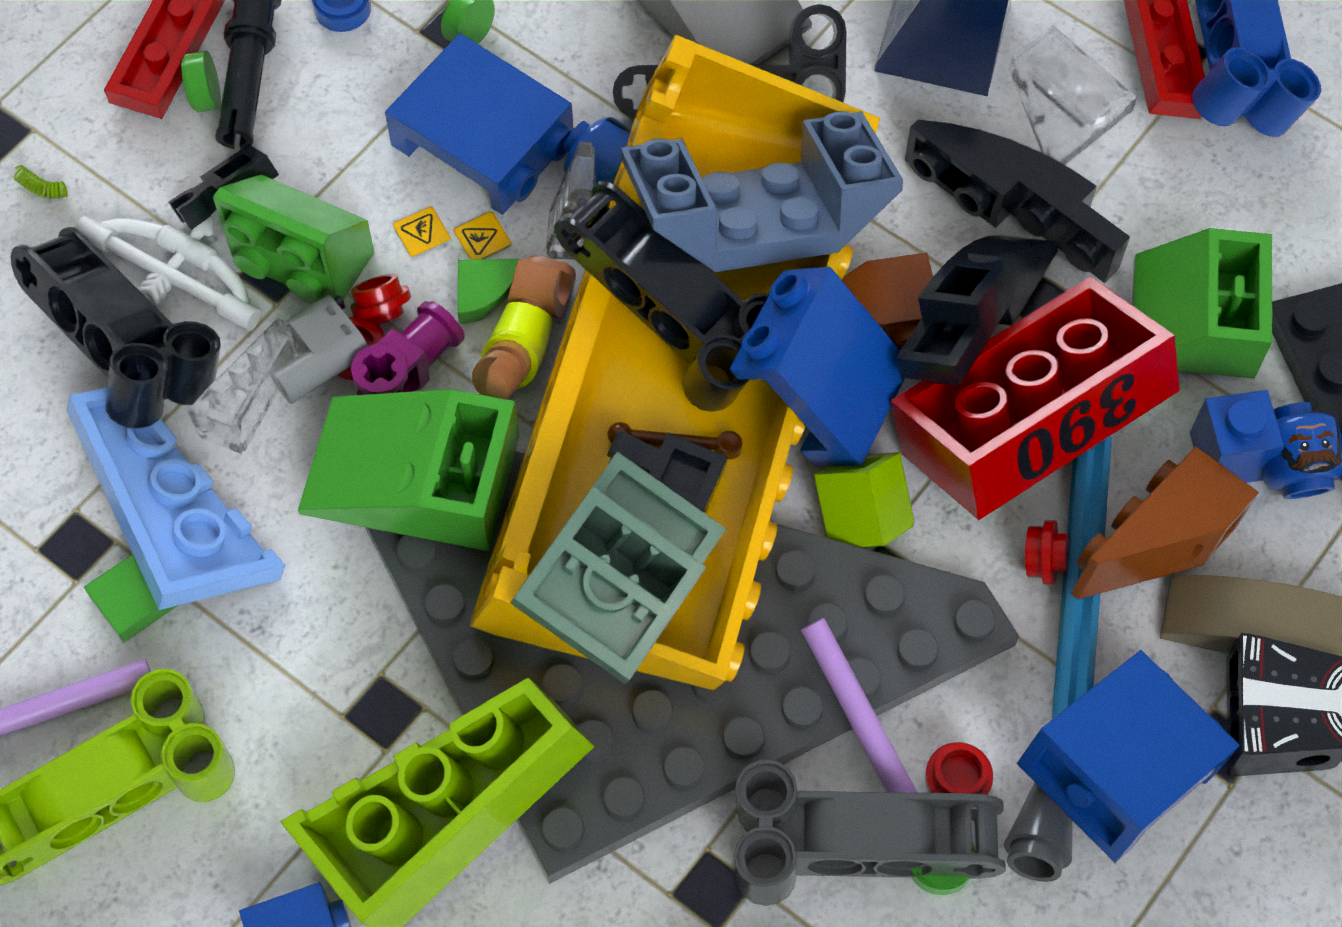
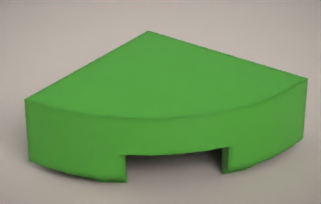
[457,258,519,324]

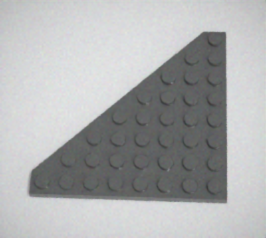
[365,451,1019,884]

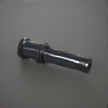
[215,0,282,149]

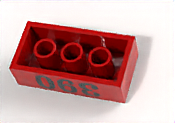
[890,276,1180,520]

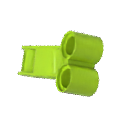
[0,669,235,886]

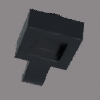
[607,432,728,513]

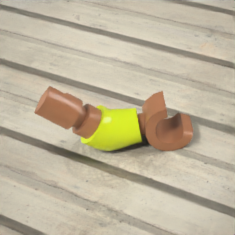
[472,255,576,400]

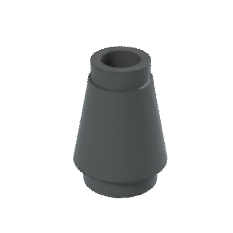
[1004,782,1073,882]

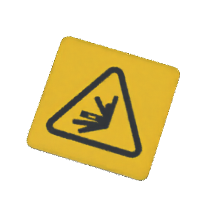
[393,206,451,257]
[453,212,512,260]

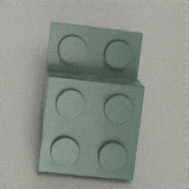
[510,452,726,684]

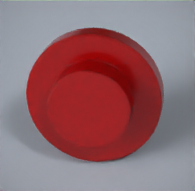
[350,274,411,324]
[1025,520,1070,585]
[925,742,993,795]

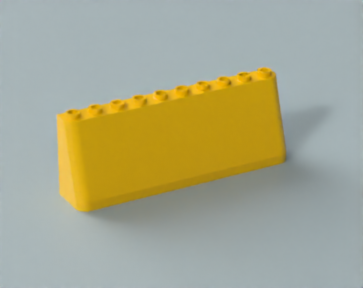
[470,34,880,690]

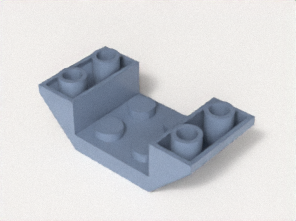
[621,111,903,272]

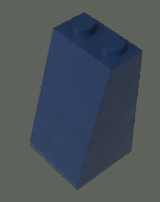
[875,0,1012,96]

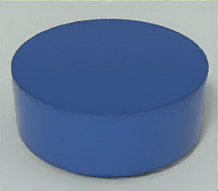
[312,0,371,32]

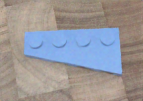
[67,388,285,610]

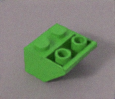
[213,174,374,302]
[1132,228,1272,379]

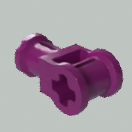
[351,301,465,395]

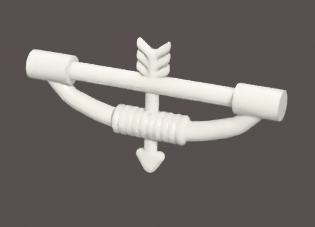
[75,216,261,331]

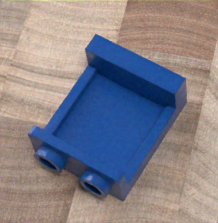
[385,33,574,215]
[730,267,905,466]
[1016,650,1240,863]

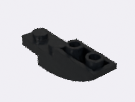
[904,119,1130,283]
[896,235,1058,386]

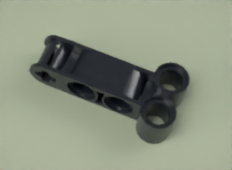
[554,181,769,412]
[10,227,221,428]

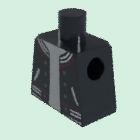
[1226,633,1342,776]

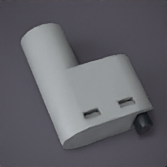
[271,294,368,404]

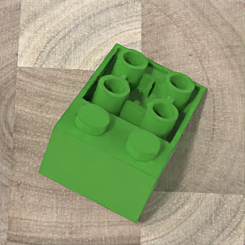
[298,389,519,551]

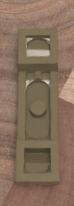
[1160,575,1342,656]

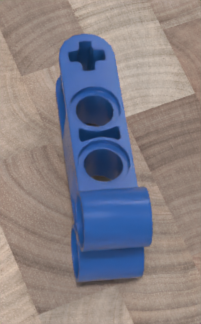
[1192,0,1321,137]

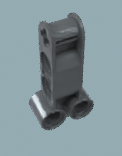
[734,759,1006,906]

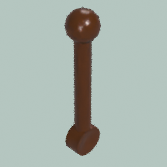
[607,422,743,459]

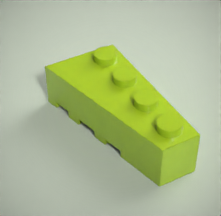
[280,678,595,927]

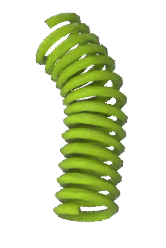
[14,165,68,199]

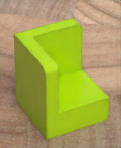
[814,452,914,547]

